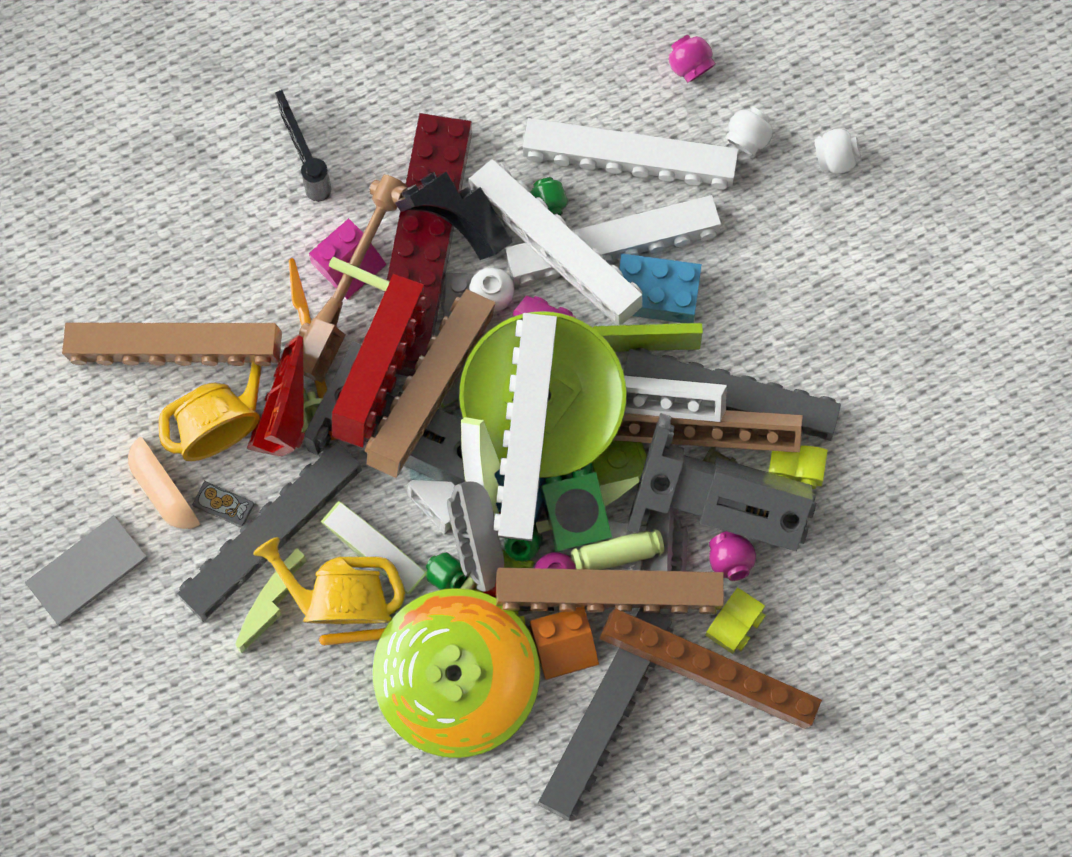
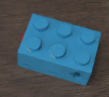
[619,253,702,323]

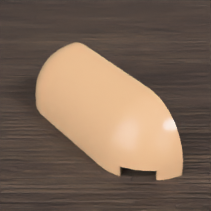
[128,436,201,529]

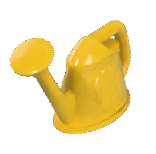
[159,363,262,461]
[253,537,405,624]

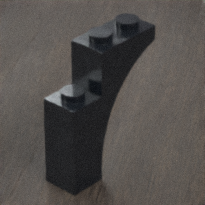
[395,172,512,260]

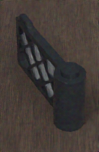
[275,90,332,202]

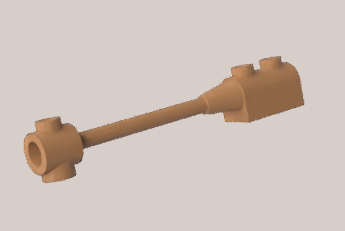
[299,174,407,383]

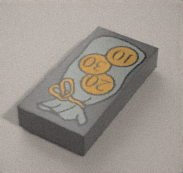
[192,480,254,528]

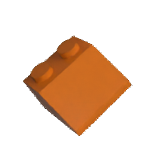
[530,607,599,680]

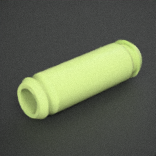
[571,529,664,570]

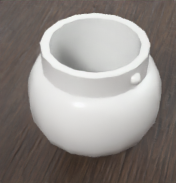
[726,107,773,156]
[815,129,861,174]
[469,267,514,313]

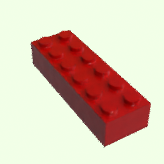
[332,274,427,448]

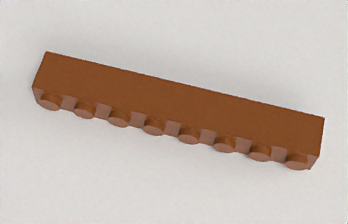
[599,608,822,729]

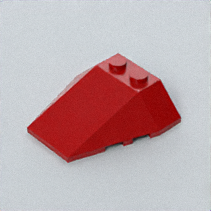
[247,335,305,457]

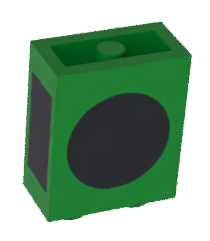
[539,469,612,551]

